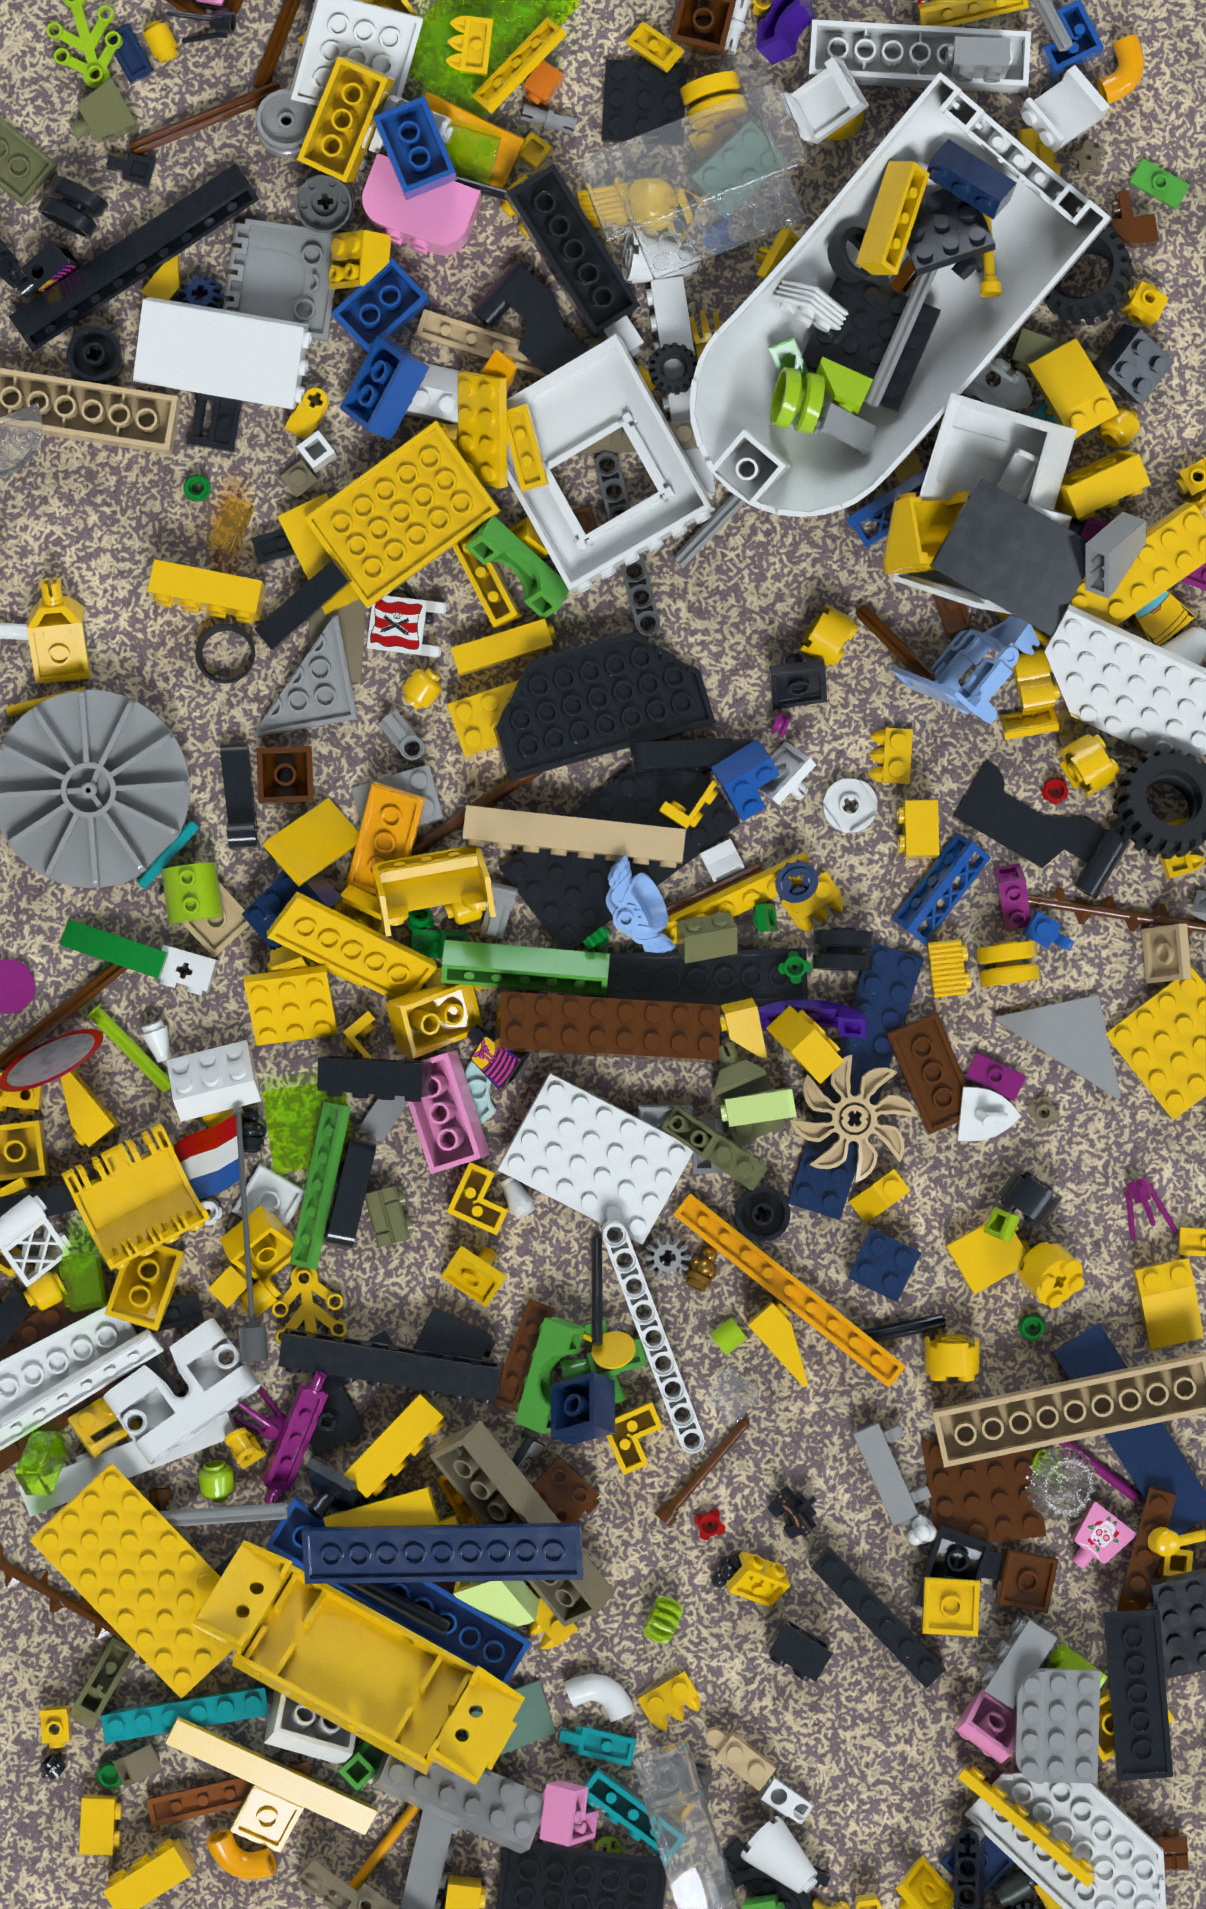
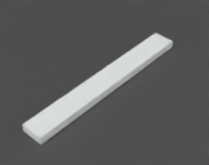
[0,1329,164,1451]

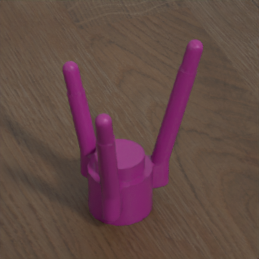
[1124,1177,1178,1240]
[233,1386,287,1442]

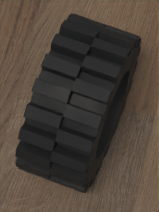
[1043,227,1135,326]

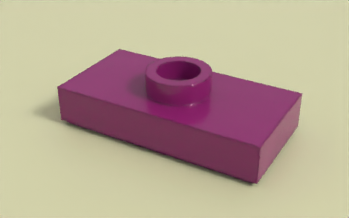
[965,1052,1026,1101]

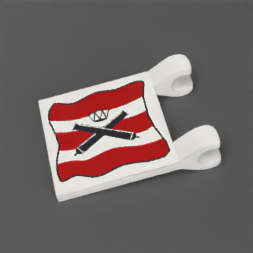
[367,595,447,657]

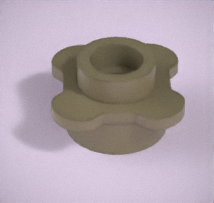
[1027,1096,1060,1129]

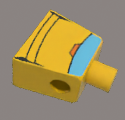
[1131,590,1196,646]

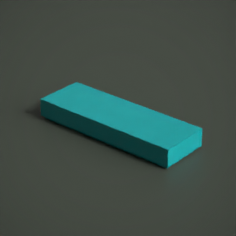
[138,821,200,889]

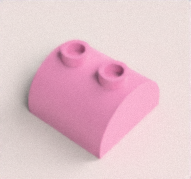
[955,1688,1016,1763]

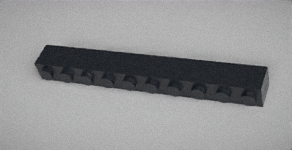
[9,163,260,352]

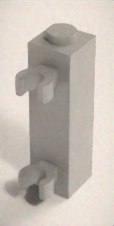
[852,1422,932,1528]

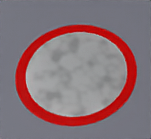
[0,1029,103,1092]

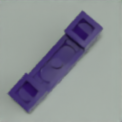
[758,999,868,1038]

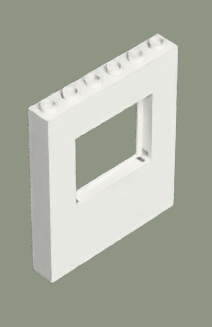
[507,334,716,593]

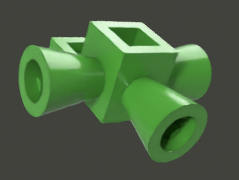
[560,1319,647,1404]

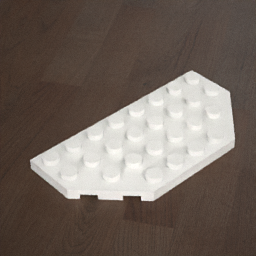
[1045,604,1206,756]
[964,1772,1166,1909]

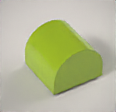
[983,1207,1021,1243]
[709,1317,748,1356]

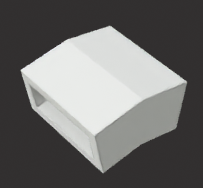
[699,839,745,883]

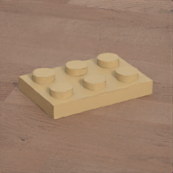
[158,860,250,958]

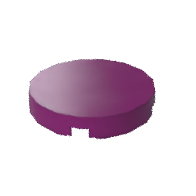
[0,959,36,1014]

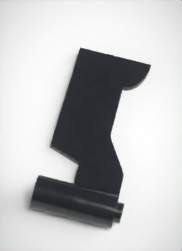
[471,261,638,375]
[953,760,1130,899]

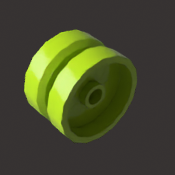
[770,367,825,434]

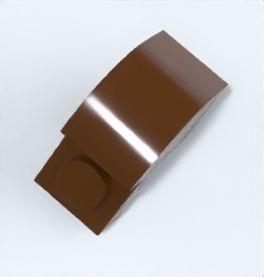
[1109,190,1159,248]

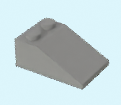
[351,765,445,827]

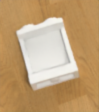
[781,57,869,144]

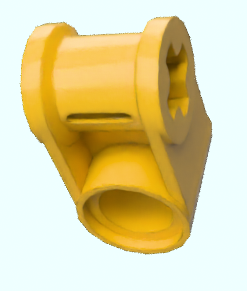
[285,388,329,440]
[224,1427,267,1469]

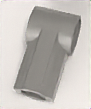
[378,710,426,763]
[480,881,518,939]

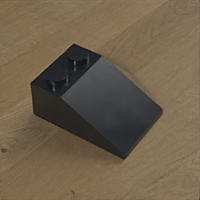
[910,1525,993,1610]

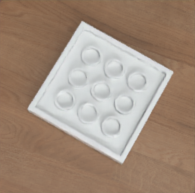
[288,0,423,106]

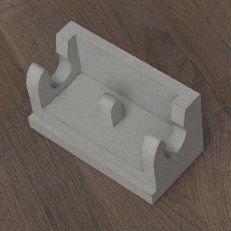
[813,403,877,456]

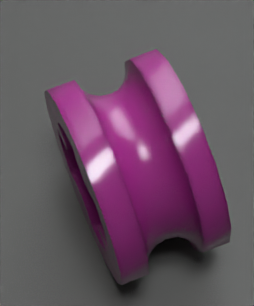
[771,710,792,738]

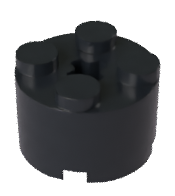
[66,326,125,385]
[998,1166,1063,1228]
[734,1186,791,1242]

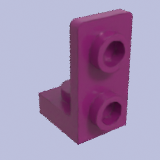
[993,863,1031,931]

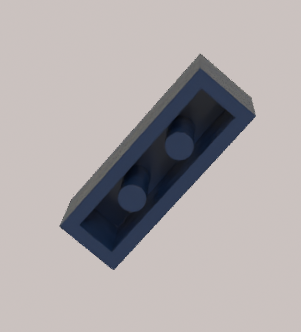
[927,139,1017,220]

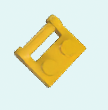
[68,1396,141,1459]

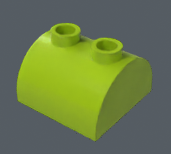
[161,862,224,925]

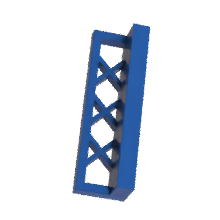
[846,468,928,548]
[891,832,991,945]

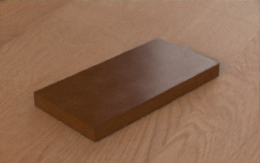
[885,1012,968,1135]

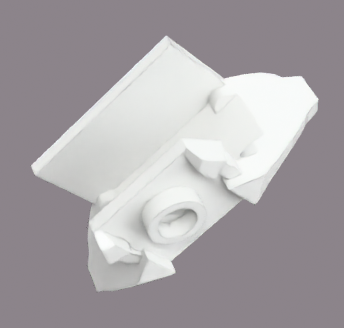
[965,358,1033,410]

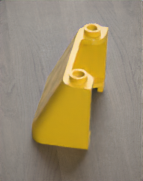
[882,491,970,574]

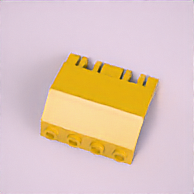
[61,1123,210,1270]

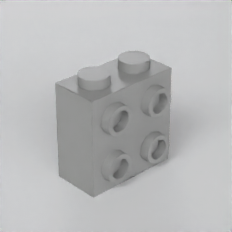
[945,36,1010,83]

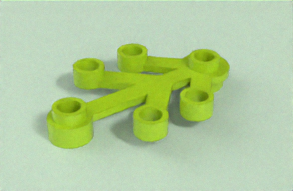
[46,0,123,89]

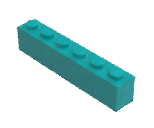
[101,1684,271,1743]

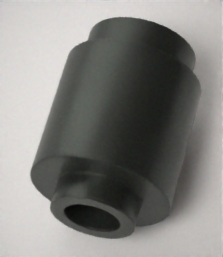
[993,1869,1036,1908]

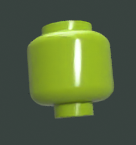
[198,1460,236,1503]

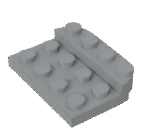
[1013,1668,1101,1784]

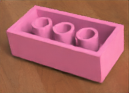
[407,1050,490,1174]

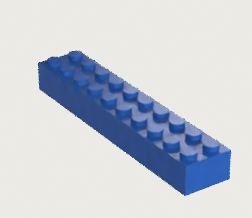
[265,1496,532,1685]

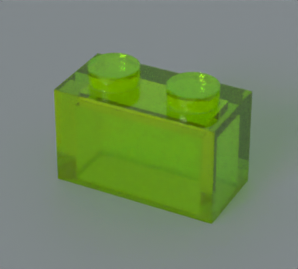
[59,1251,108,1313]
[14,1431,68,1495]

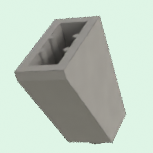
[1085,512,1146,599]

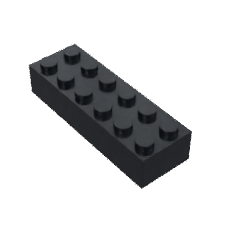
[503,164,641,335]

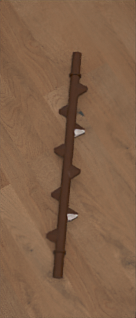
[1028,887,1206,936]
[0,1545,146,1665]

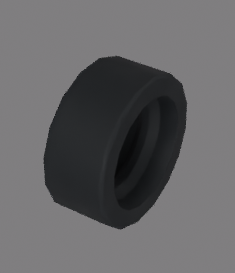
[827,226,872,283]

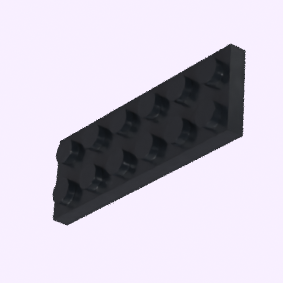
[1102,1608,1173,1781]

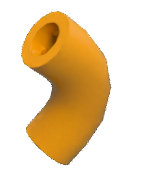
[1096,34,1145,104]
[206,1829,277,1880]

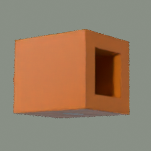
[523,60,564,107]

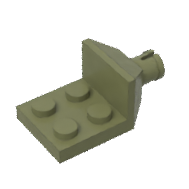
[713,1041,787,1145]

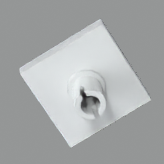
[757,741,816,805]

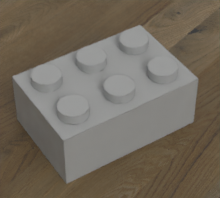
[979,1614,1058,1709]

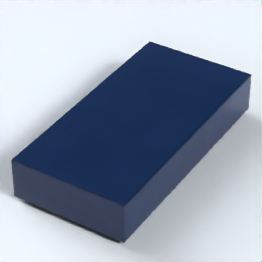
[104,23,155,85]

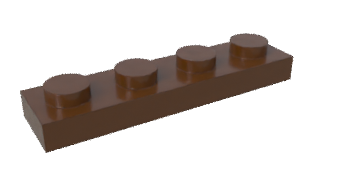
[492,1298,555,1412]

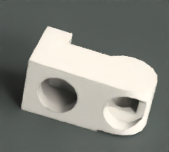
[758,1775,814,1824]

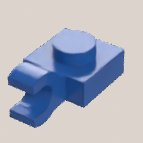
[1022,911,1075,951]

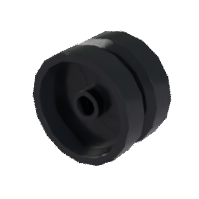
[37,175,109,239]
[812,928,873,971]

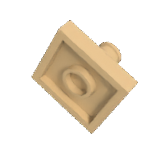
[1141,924,1197,984]

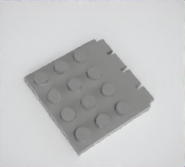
[222,219,343,342]

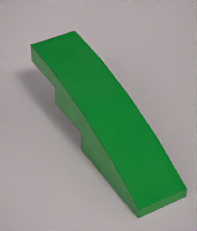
[60,919,169,979]

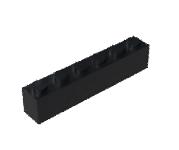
[809,1546,946,1689]

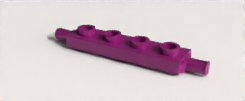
[262,1371,328,1504]

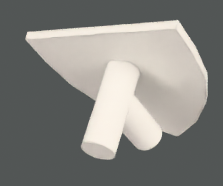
[957,1087,1021,1141]

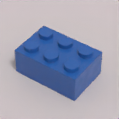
[373,96,457,200]
[331,257,430,355]
[340,336,429,440]

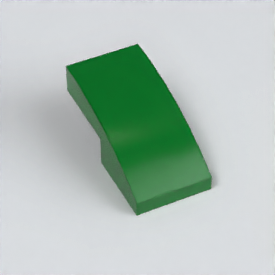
[409,929,468,958]

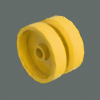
[680,71,748,129]
[976,940,1041,987]

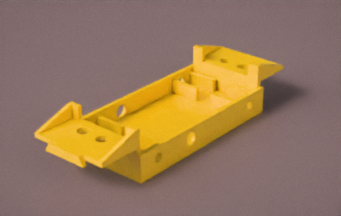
[192,1540,525,1785]

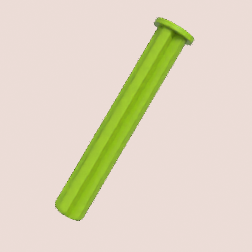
[85,1003,171,1093]

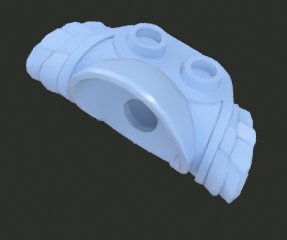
[606,855,676,953]

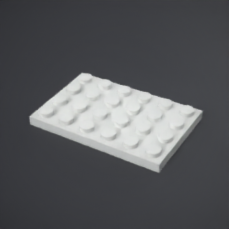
[497,1072,694,1245]

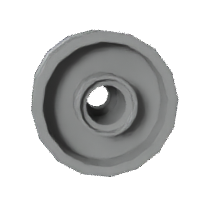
[256,89,316,158]

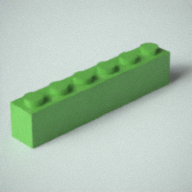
[441,940,610,997]

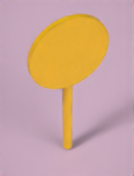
[583,1331,636,1369]

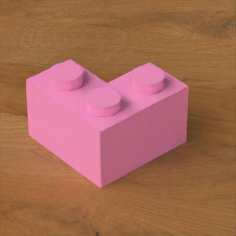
[539,1780,599,1846]

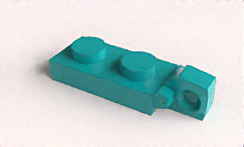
[558,1725,637,1766]

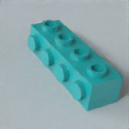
[582,1766,686,1860]

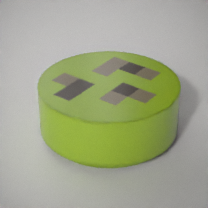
[595,1835,622,1854]

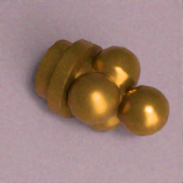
[685,1247,718,1292]

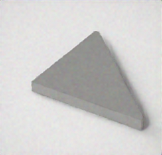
[253,615,358,738]
[994,995,1121,1099]

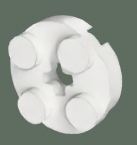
[823,778,877,833]

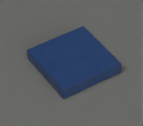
[939,1833,1015,1897]

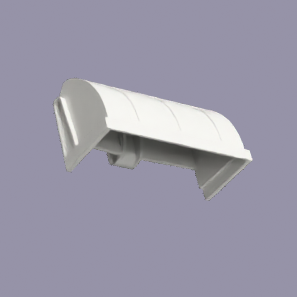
[893,393,1077,614]

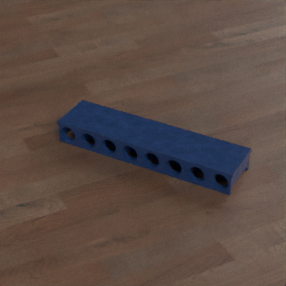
[1051,1323,1206,1535]

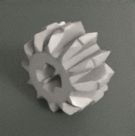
[644,1234,691,1281]

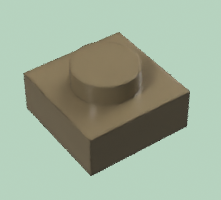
[280,460,318,499]

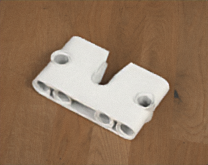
[103,1318,261,1465]

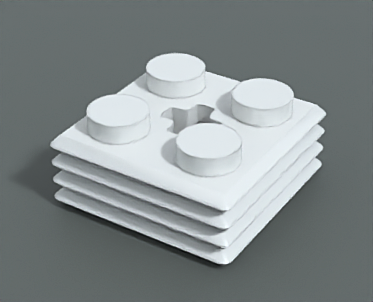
[774,280,849,332]

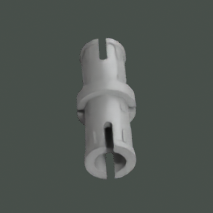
[520,103,578,135]

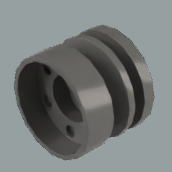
[295,171,356,233]

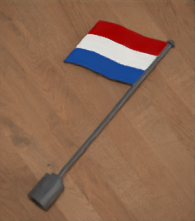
[174,1108,268,1362]

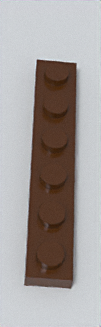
[1117,1485,1177,1611]

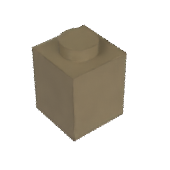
[112,1744,162,1786]

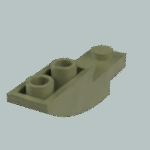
[661,1105,768,1190]

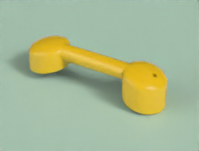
[1148,1527,1206,1557]

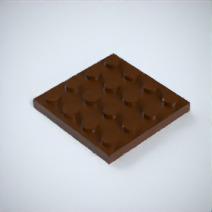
[921,1438,1046,1544]

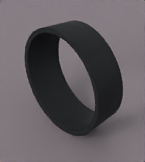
[195,623,255,684]

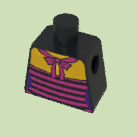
[16,241,82,298]
[467,1024,532,1091]

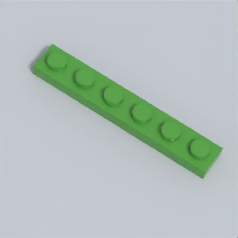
[290,1101,351,1270]

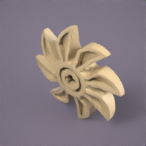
[790,1054,917,1182]

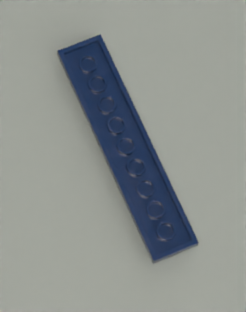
[788,942,924,1220]
[301,1523,584,1584]

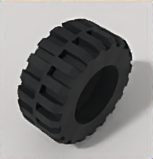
[1112,749,1206,859]

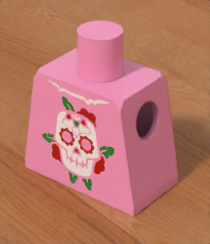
[1071,1499,1137,1569]

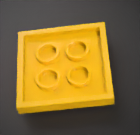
[243,965,338,1046]

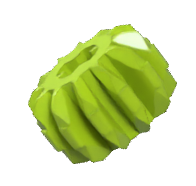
[643,1595,683,1645]

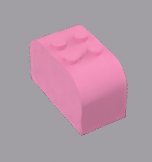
[362,153,482,255]

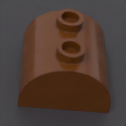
[670,0,736,56]
[256,746,314,805]

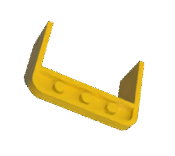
[372,846,496,937]

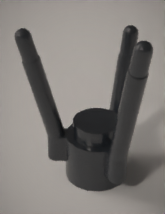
[166,0,236,44]

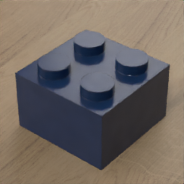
[846,1228,921,1302]
[551,1372,615,1445]

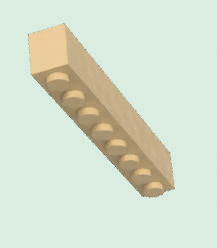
[463,805,686,868]

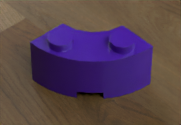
[756,0,815,65]

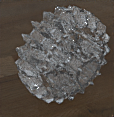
[1025,1446,1098,1521]

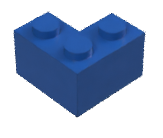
[1040,0,1104,79]
[711,739,780,821]

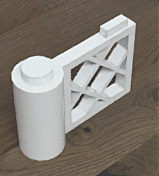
[0,1195,72,1287]

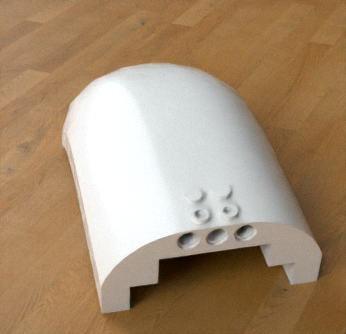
[689,72,1112,517]

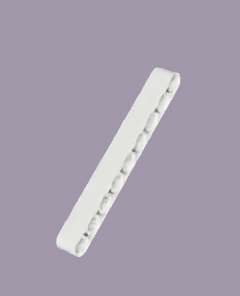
[601,1220,705,1454]

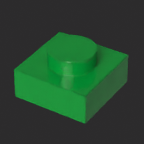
[753,904,778,932]

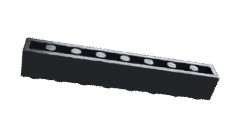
[278,1328,504,1404]

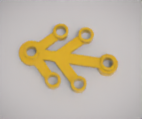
[272,1266,347,1344]

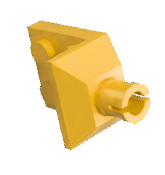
[27,577,91,684]

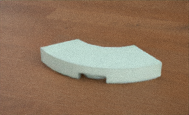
[465,1060,497,1125]

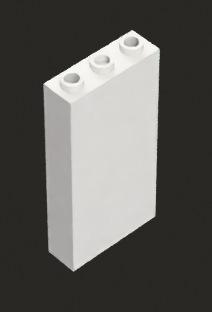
[133,297,312,409]

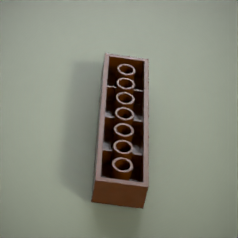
[495,991,721,1063]

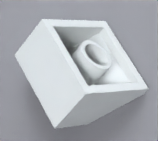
[405,363,462,424]

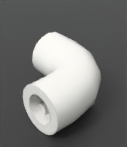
[563,1673,636,1722]

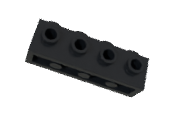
[317,1055,432,1102]

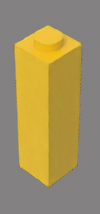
[451,619,557,677]

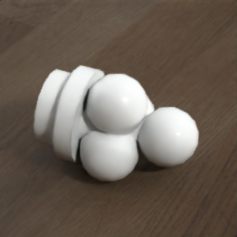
[907,1515,938,1546]

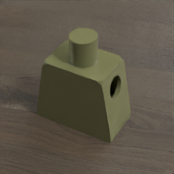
[69,78,139,144]

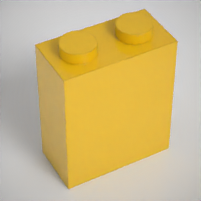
[945,1221,1031,1294]

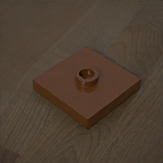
[994,1548,1059,1613]

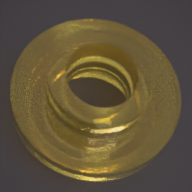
[1057,710,1084,738]

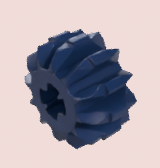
[177,272,225,309]

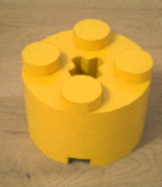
[799,603,859,667]
[1057,734,1120,798]
[1018,1242,1085,1308]
[924,1334,980,1381]

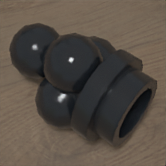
[242,1108,267,1153]
[711,1549,743,1588]

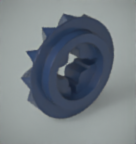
[774,859,819,903]

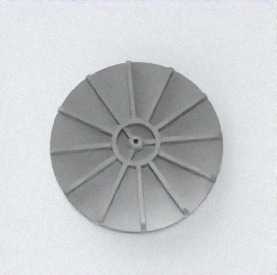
[0,690,190,888]

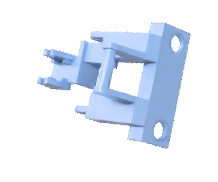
[889,615,1040,723]

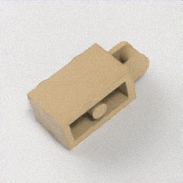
[706,1727,776,1791]

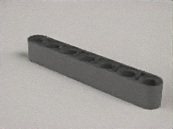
[595,452,660,638]

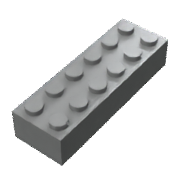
[371,1752,544,1854]

